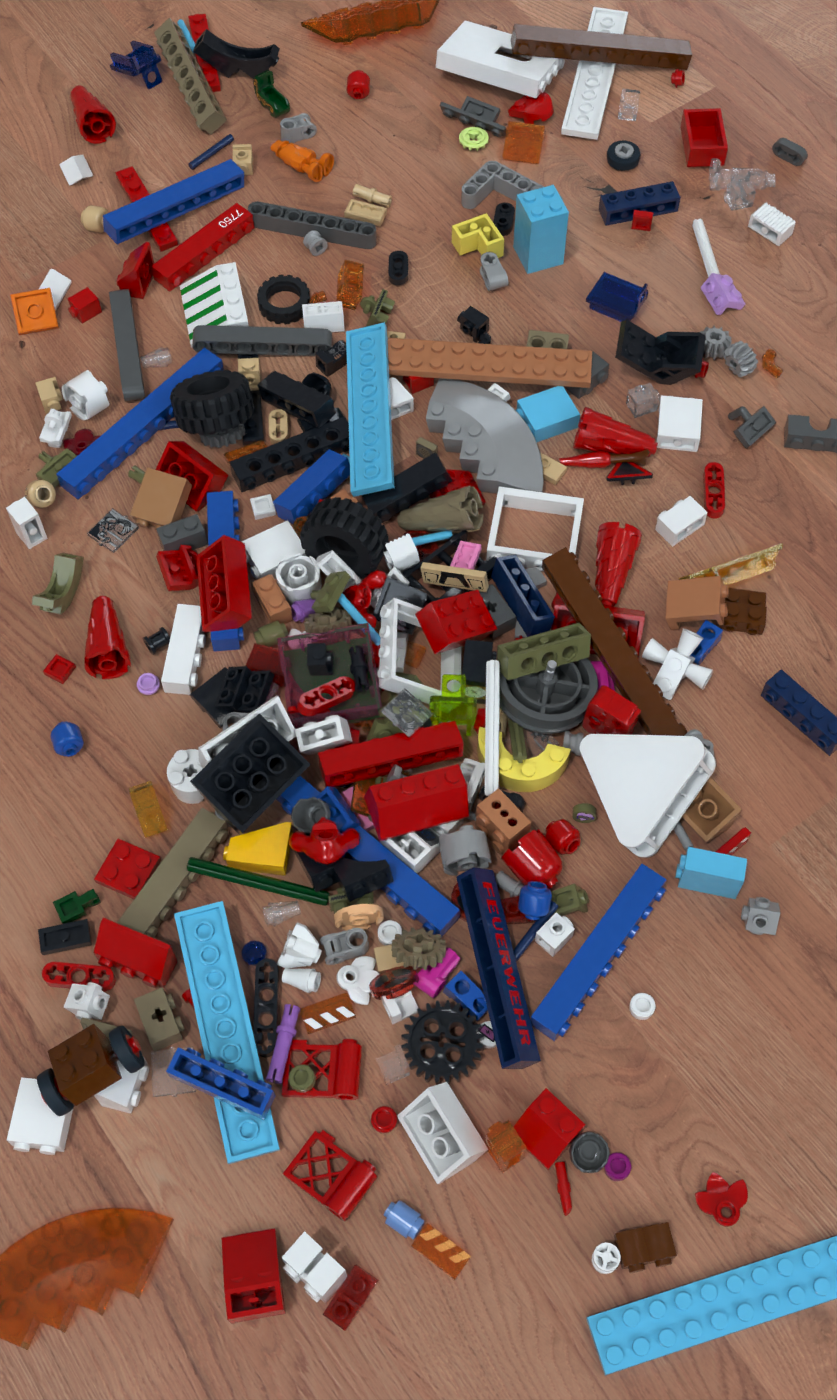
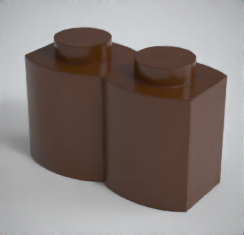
[614,1222,677,1273]

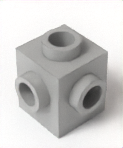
[741,897,780,935]

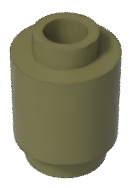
[253,620,288,649]

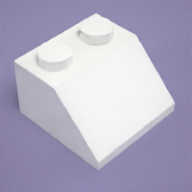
[94,1043,149,1113]

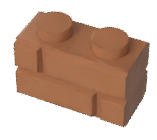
[252,574,293,624]

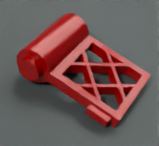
[281,1039,362,1101]
[283,1130,378,1222]

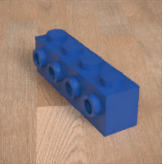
[273,449,350,526]
[166,1047,276,1120]

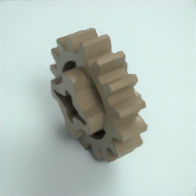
[304,607,353,639]
[391,927,446,970]

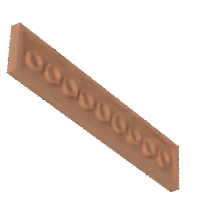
[388,338,592,388]

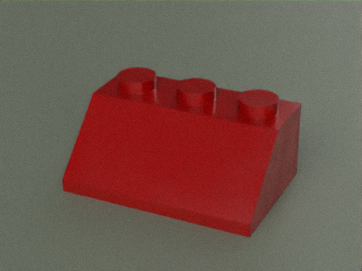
[155,441,229,512]
[94,918,178,988]

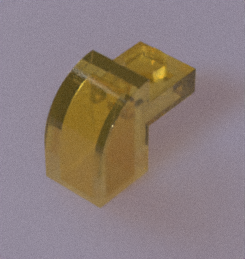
[129,781,168,838]

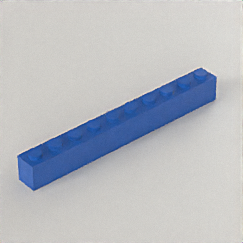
[56,347,224,500]
[276,776,460,938]

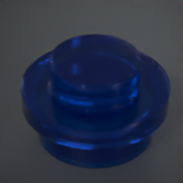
[242,941,267,966]

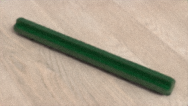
[187,857,330,906]

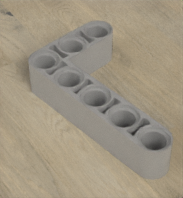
[461,161,563,209]

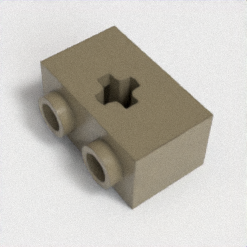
[134,987,185,1052]

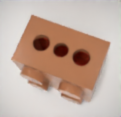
[475,788,531,854]

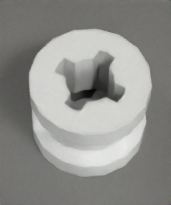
[591,1242,621,1274]

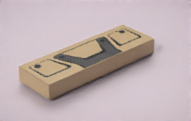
[421,562,489,592]

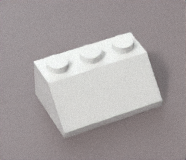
[397,1082,489,1184]

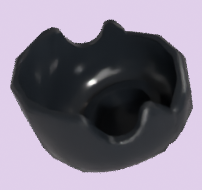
[302,372,332,397]

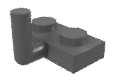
[728,406,776,448]

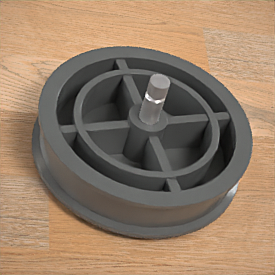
[500,658,598,734]

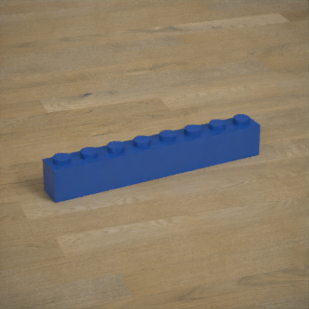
[103,159,244,244]
[207,491,244,652]
[530,864,667,1042]

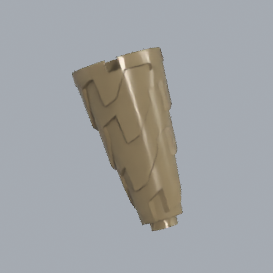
[397,486,483,532]

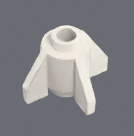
[277,922,322,968]

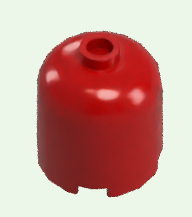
[501,829,563,889]

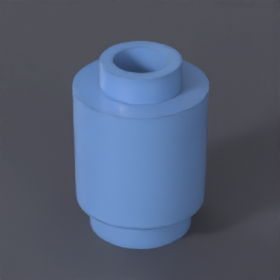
[384,1200,425,1240]

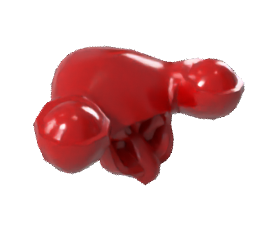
[343,570,387,630]
[289,817,361,864]

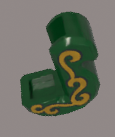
[253,70,290,118]

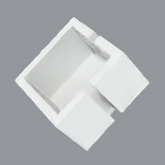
[282,1231,348,1304]

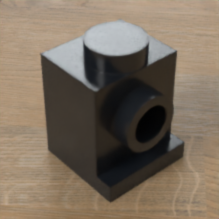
[457,306,489,343]
[307,643,333,676]

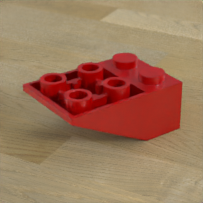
[221,1228,286,1324]

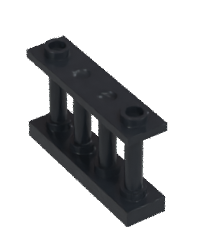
[402,530,496,603]

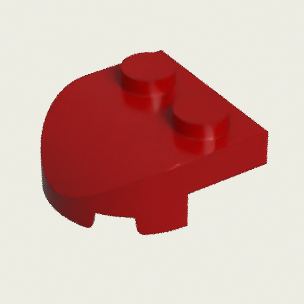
[508,92,554,125]
[156,545,199,591]

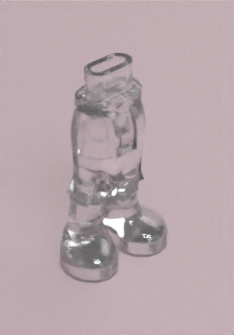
[709,158,776,191]

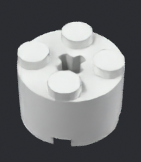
[62,370,109,420]
[276,553,322,605]
[167,749,205,804]

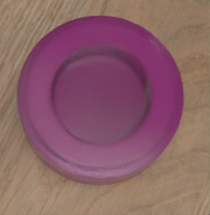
[604,1152,631,1181]

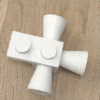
[642,628,713,700]

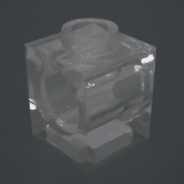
[724,179,756,211]

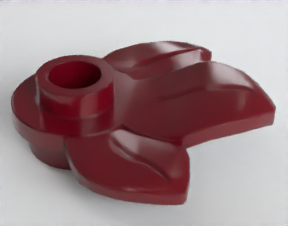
[63,428,100,456]

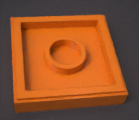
[10,288,59,335]

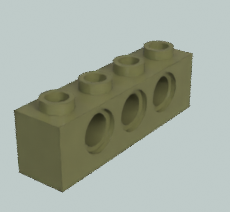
[497,623,591,680]

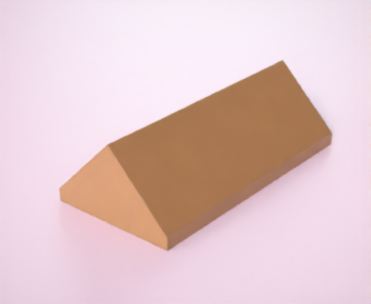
[682,777,742,843]

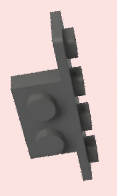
[439,96,509,138]

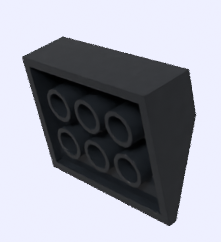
[190,713,311,835]

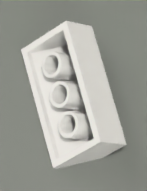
[198,695,296,768]

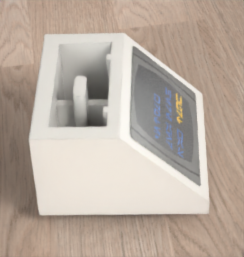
[379,828,440,874]

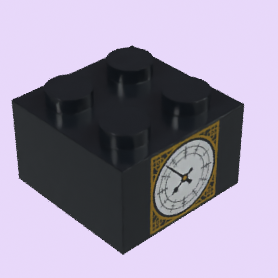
[461,640,497,704]

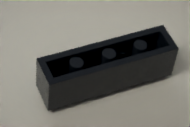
[257,370,336,428]
[362,452,452,522]

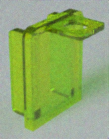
[429,674,477,736]

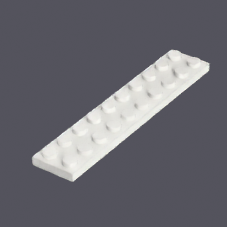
[561,7,628,140]

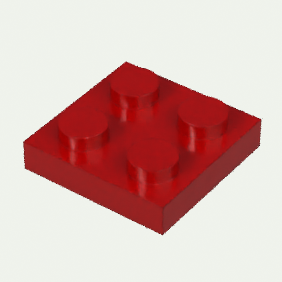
[94,839,161,899]

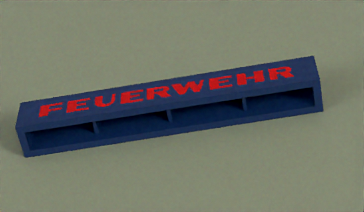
[456,867,541,1069]

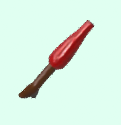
[559,449,650,468]

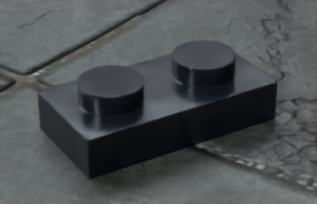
[38,919,92,955]

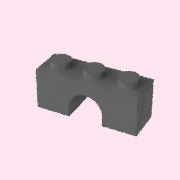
[784,414,837,453]

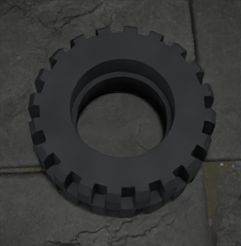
[170,370,254,435]
[300,497,389,579]

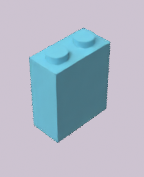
[516,386,580,442]
[675,847,747,899]

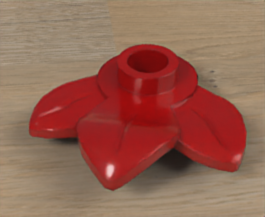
[695,1172,748,1227]

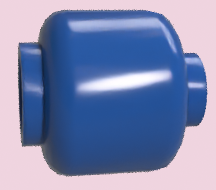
[50,721,84,757]
[518,881,552,920]

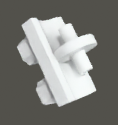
[39,409,72,448]

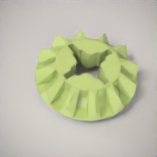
[459,127,489,151]

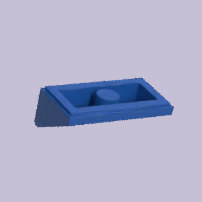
[316,786,361,834]

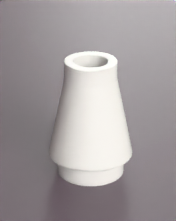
[282,968,321,993]

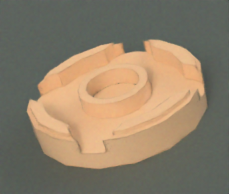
[334,904,384,931]

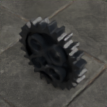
[401,1000,484,1085]

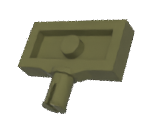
[36,448,77,488]
[310,571,351,613]

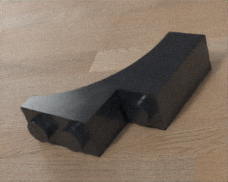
[193,29,280,79]
[294,832,394,902]

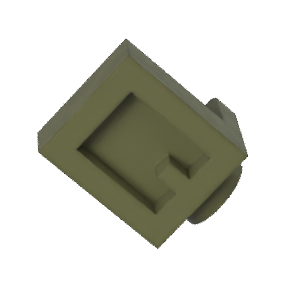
[551,884,589,916]

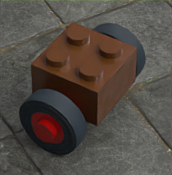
[37,1024,145,1116]

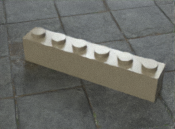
[117,808,228,938]

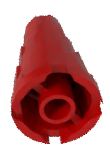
[70,85,116,144]
[573,407,658,457]
[595,522,642,607]
[84,596,131,679]

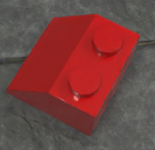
[117,242,154,299]
[509,1088,586,1170]

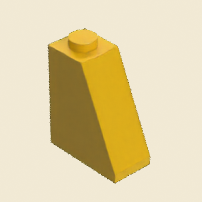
[223,822,293,876]

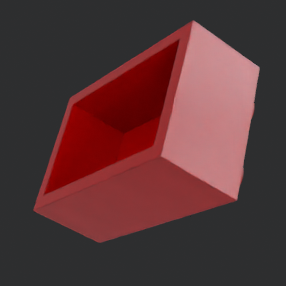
[680,108,728,167]
[415,589,497,654]

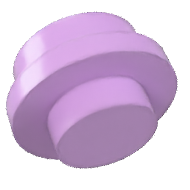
[137,673,160,695]

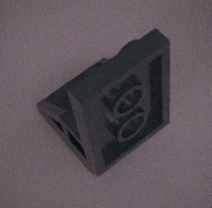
[615,319,706,385]

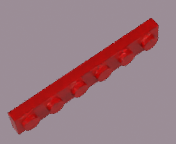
[188,14,221,92]
[115,166,178,252]

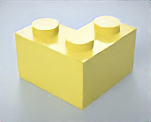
[452,213,504,258]

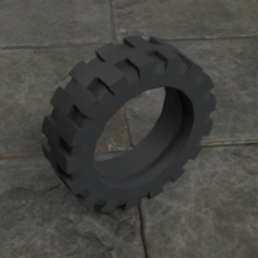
[257,274,311,325]

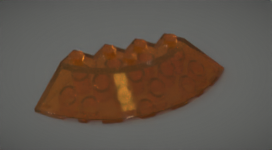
[301,0,440,45]
[0,1208,174,1350]

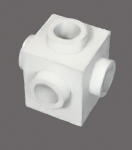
[64,982,110,1020]

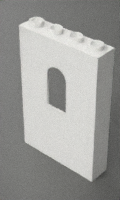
[436,21,565,98]

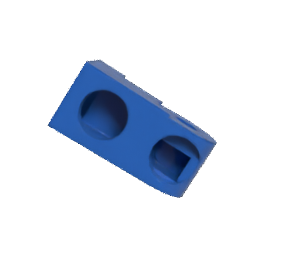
[691,620,723,665]
[443,971,488,1021]

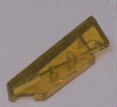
[678,543,783,585]

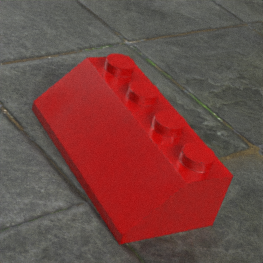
[196,535,252,632]
[551,598,645,659]
[364,764,469,841]

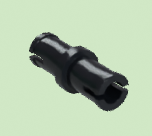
[349,645,370,692]

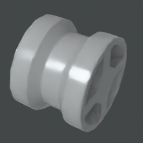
[303,230,328,256]
[563,731,584,756]

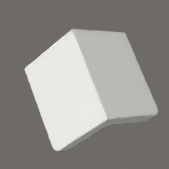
[59,155,93,185]
[381,983,418,1025]

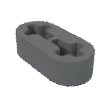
[772,138,808,166]

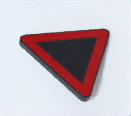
[606,462,653,485]

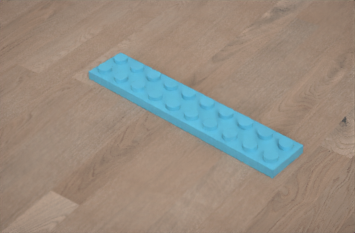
[346,322,395,497]
[174,901,280,1164]
[586,1236,837,1376]

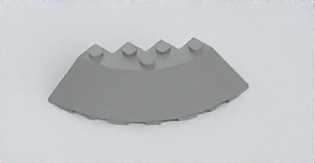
[426,378,544,493]

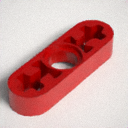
[703,462,725,519]
[297,676,355,716]
[42,962,116,992]

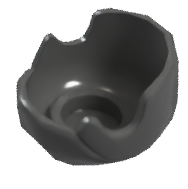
[291,797,331,834]
[569,1132,610,1173]

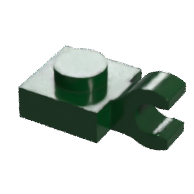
[53,889,101,924]

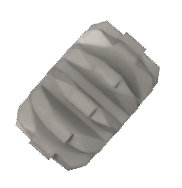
[700,326,732,360]
[723,341,758,378]

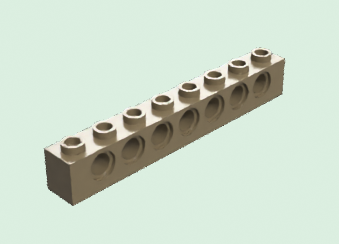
[154,18,227,135]

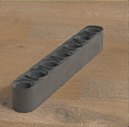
[248,201,377,249]
[109,289,145,402]
[192,325,333,356]

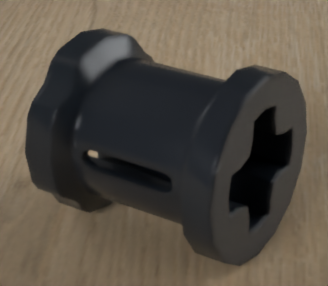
[143,627,170,655]

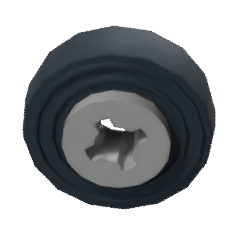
[607,140,641,171]

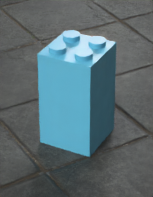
[513,185,569,274]

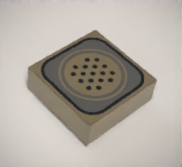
[416,437,438,459]

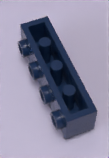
[599,181,681,226]
[491,554,555,637]
[761,669,837,756]

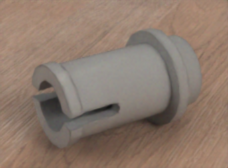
[495,871,524,899]

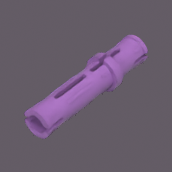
[266,1004,300,1084]

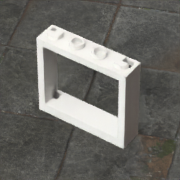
[486,486,584,571]
[378,598,461,710]

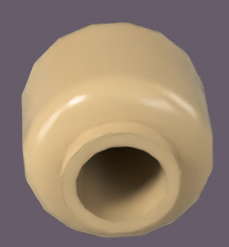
[81,205,108,233]
[25,480,56,508]

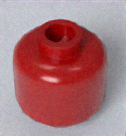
[346,70,370,99]
[545,819,580,855]

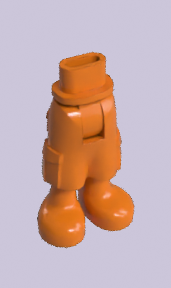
[271,140,334,182]

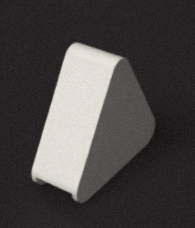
[580,734,716,858]

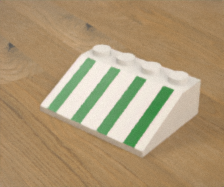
[180,262,249,348]

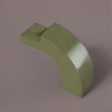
[32,552,84,614]

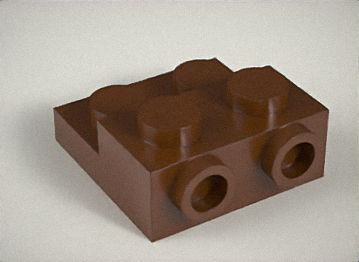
[718,588,767,635]

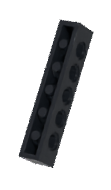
[229,416,349,493]

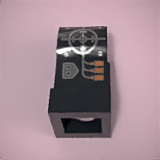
[315,340,347,377]

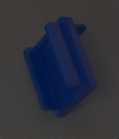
[110,40,162,89]
[586,272,648,322]

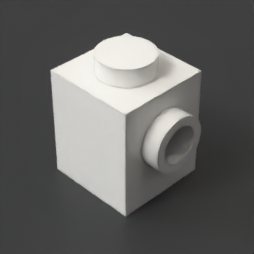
[535,912,575,957]

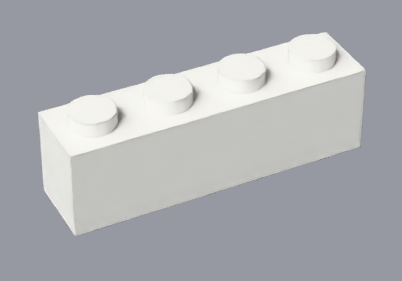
[161,604,206,695]

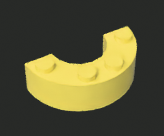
[477,727,571,792]

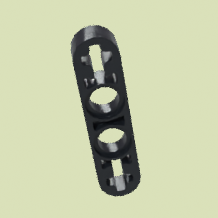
[253,958,279,1058]

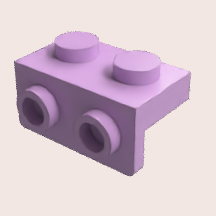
[701,273,745,315]

